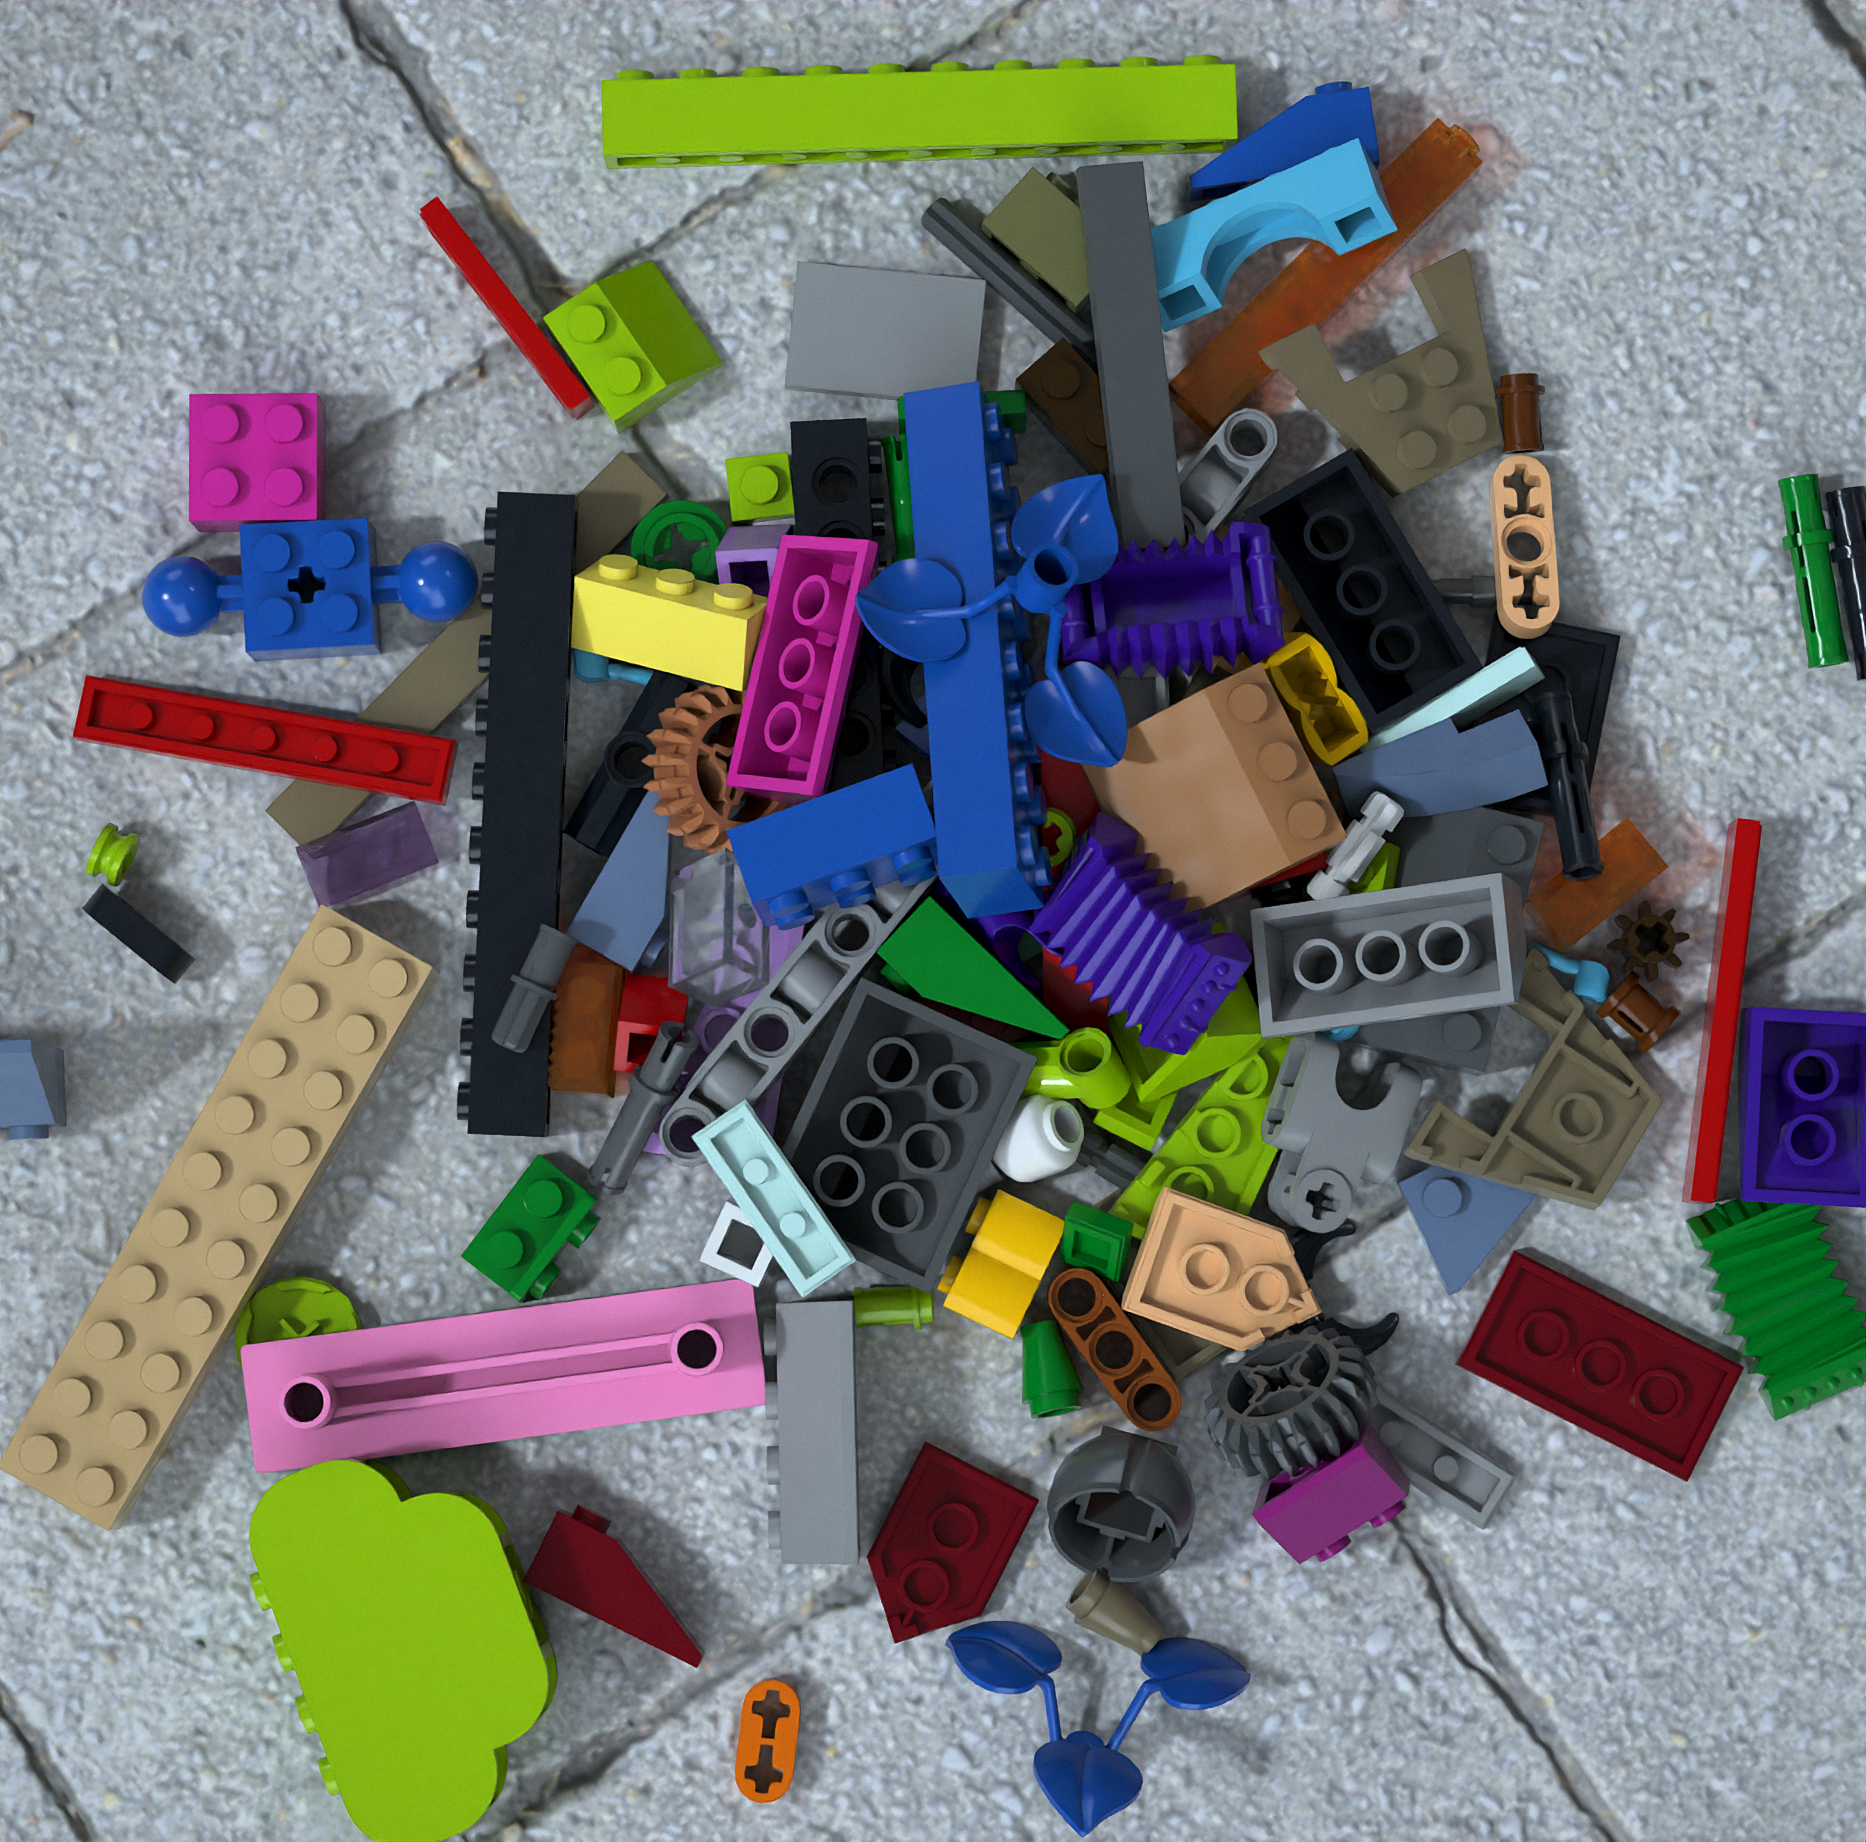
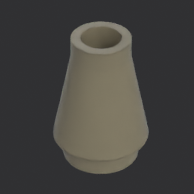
[1066,1568,1164,1656]

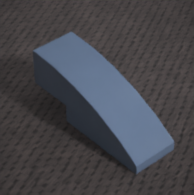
[1331,709,1548,817]

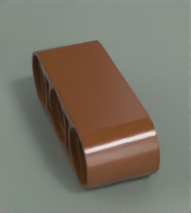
[1047,1268,1182,1431]

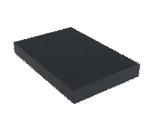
[1471,610,1621,818]

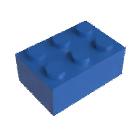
[726,763,938,930]

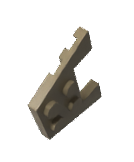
[1258,248,1503,498]
[1402,947,1663,1211]

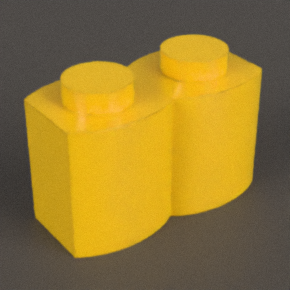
[1242,631,1368,766]
[937,1189,1065,1341]

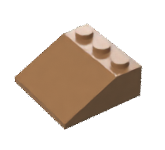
[1078,662,1348,912]

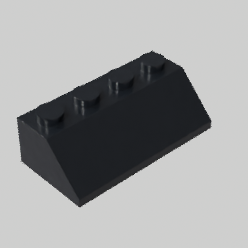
[1241,448,1483,733]

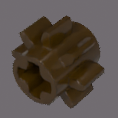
[1606,901,1690,982]

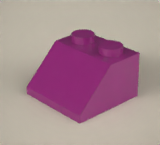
[1252,1423,1410,1565]

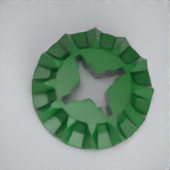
[631,500,728,585]

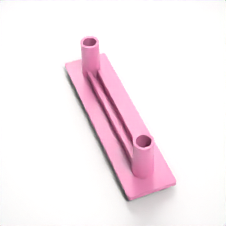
[240,1279,765,1474]

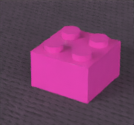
[189,393,326,533]

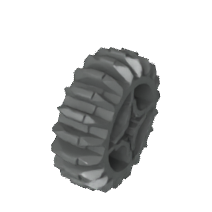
[1204,1325,1379,1480]

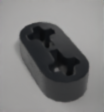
[82,884,195,984]

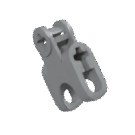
[1261,1031,1423,1233]

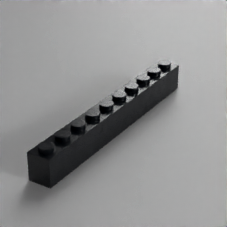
[457,491,579,1137]

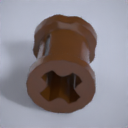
[1595,970,1681,1054]

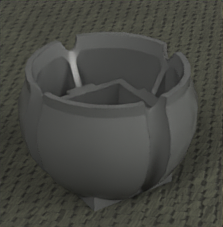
[1047,1425,1196,1582]

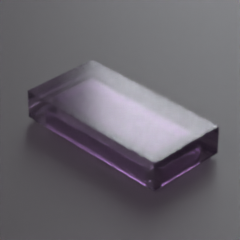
[295,800,439,907]

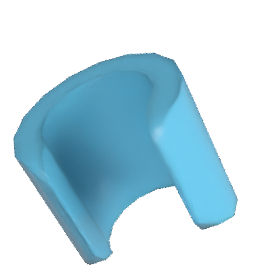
[573,649,654,685]
[1526,939,1610,1003]

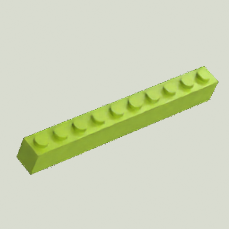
[601,55,1238,169]

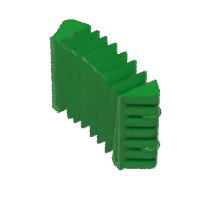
[1685,1197,1866,1421]

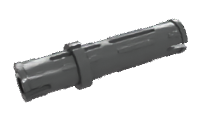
[587,1021,699,1195]

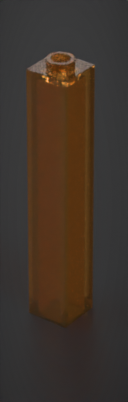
[1168,118,1483,438]

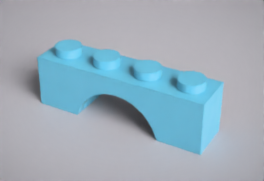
[1151,138,1398,332]

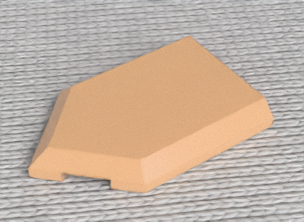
[1121,1187,1322,1352]

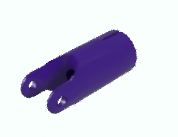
[934,879,1064,990]

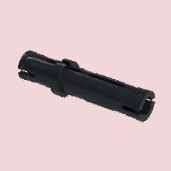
[1825,486,1866,681]
[1533,691,1605,882]

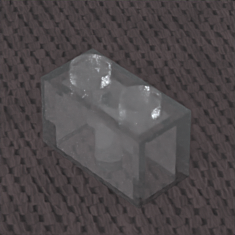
[668,848,770,1008]

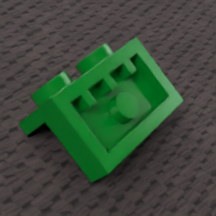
[461,1154,601,1303]

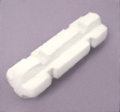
[1307,791,1404,900]

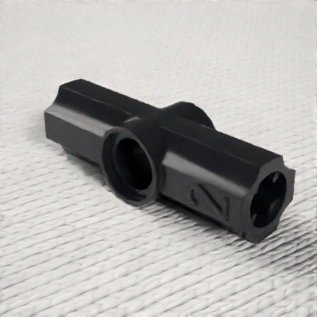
[563,669,699,859]

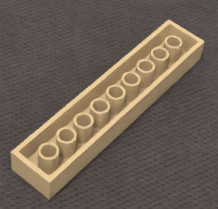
[0,904,440,1531]

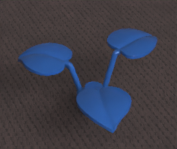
[855,474,1127,767]
[945,1621,1251,1838]

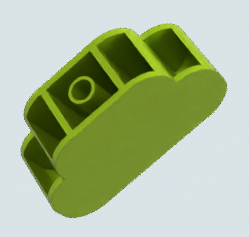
[249,1458,558,1842]

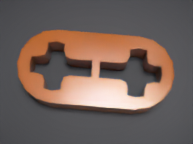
[735,1678,801,1803]

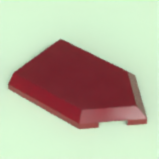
[867,1441,1039,1644]

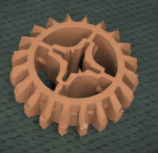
[641,684,795,856]

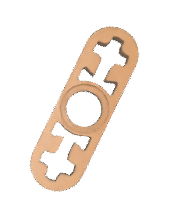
[1489,455,1560,639]

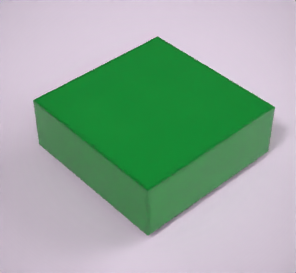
[1059,1201,1134,1282]

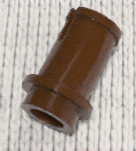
[1495,373,1545,454]

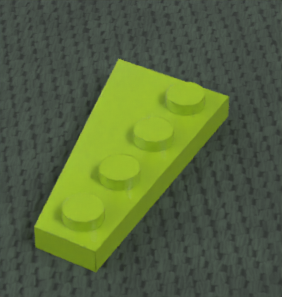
[1107,1035,1295,1242]

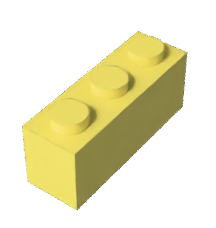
[571,554,768,692]

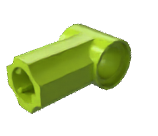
[1007,1027,1131,1109]

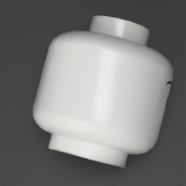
[992,1094,1084,1182]

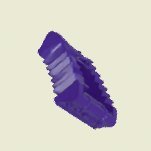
[1061,521,1285,680]
[1029,812,1252,1055]

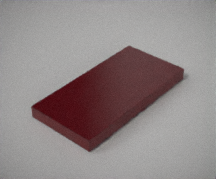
[1455,1250,1744,1482]

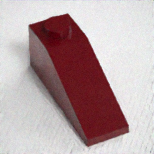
[523,1504,705,1668]

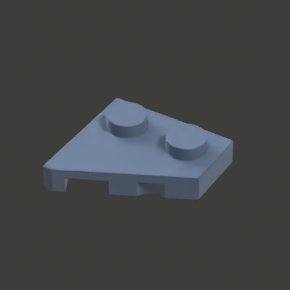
[1397,1166,1537,1295]

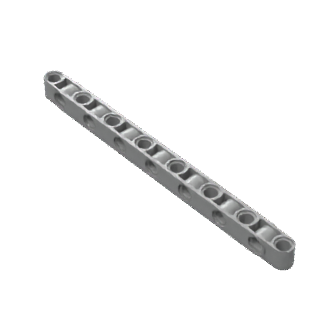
[659,408,1278,1167]

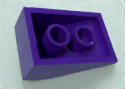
[1738,1007,1866,1208]

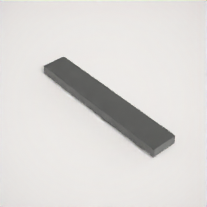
[1076,161,1186,552]

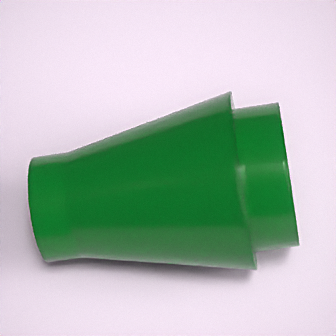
[1020,1320,1085,1419]

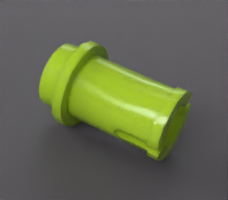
[854,1285,934,1330]

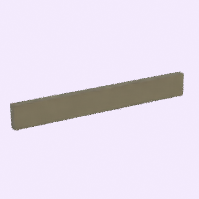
[265,450,669,857]

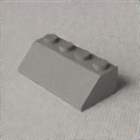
[1250,873,1527,1039]
[764,1301,860,1565]

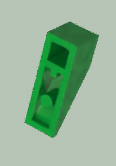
[876,896,1074,1040]

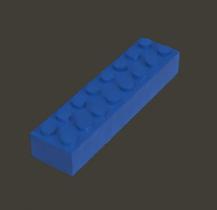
[903,381,1052,919]

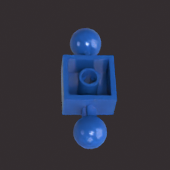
[142,518,478,662]

